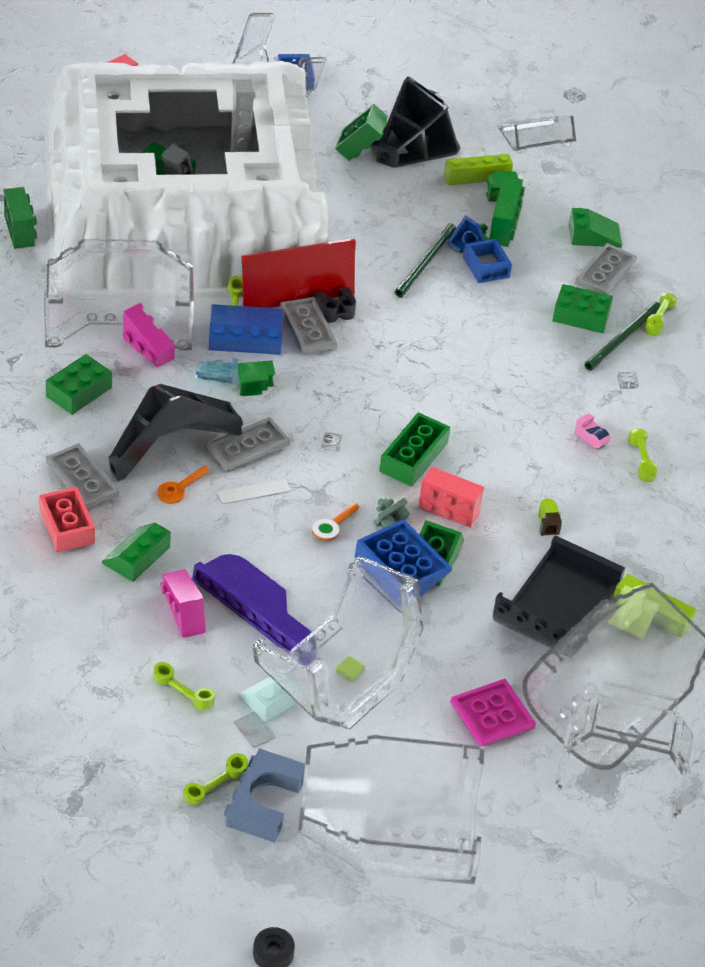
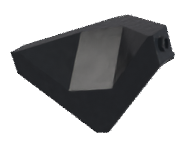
[376,76,461,168]
[108,384,243,481]

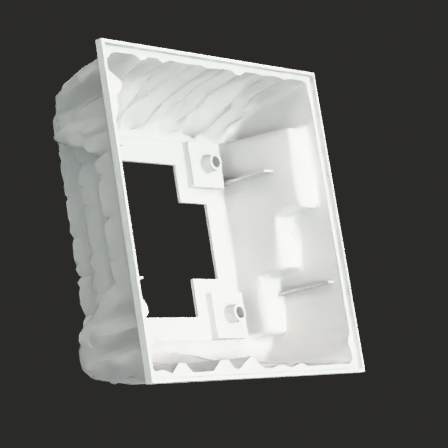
[44,61,328,300]

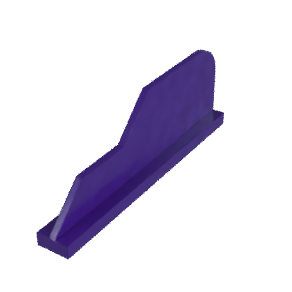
[192,554,317,669]

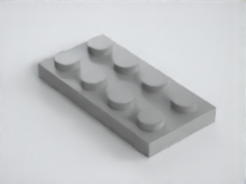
[575,243,637,295]
[280,297,337,354]
[206,417,291,472]
[46,443,119,509]

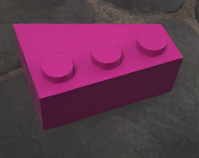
[123,302,175,368]
[160,569,206,638]

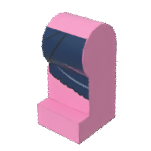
[574,413,610,449]

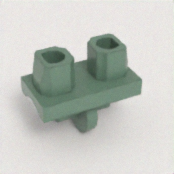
[373,497,410,528]

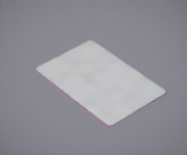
[234,712,275,747]

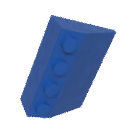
[208,304,283,355]
[354,519,452,607]

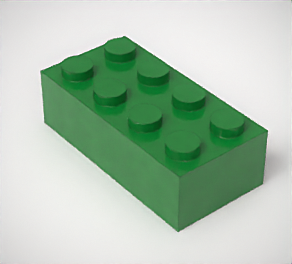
[489,176,525,247]
[379,412,451,487]

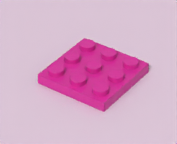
[450,678,536,748]

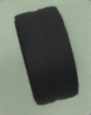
[253,927,295,967]

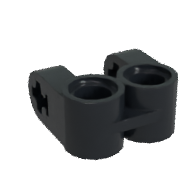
[314,287,356,323]

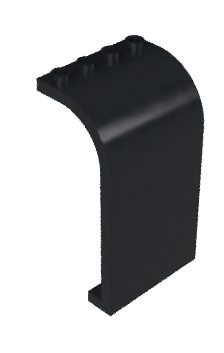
[493,535,625,656]

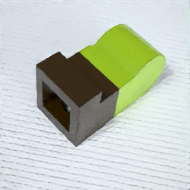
[538,498,562,536]

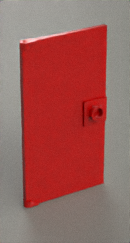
[241,238,356,308]

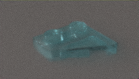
[195,358,238,383]

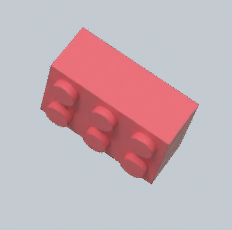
[418,466,484,528]
[39,487,95,553]

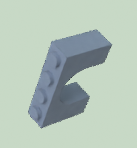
[224,748,307,843]

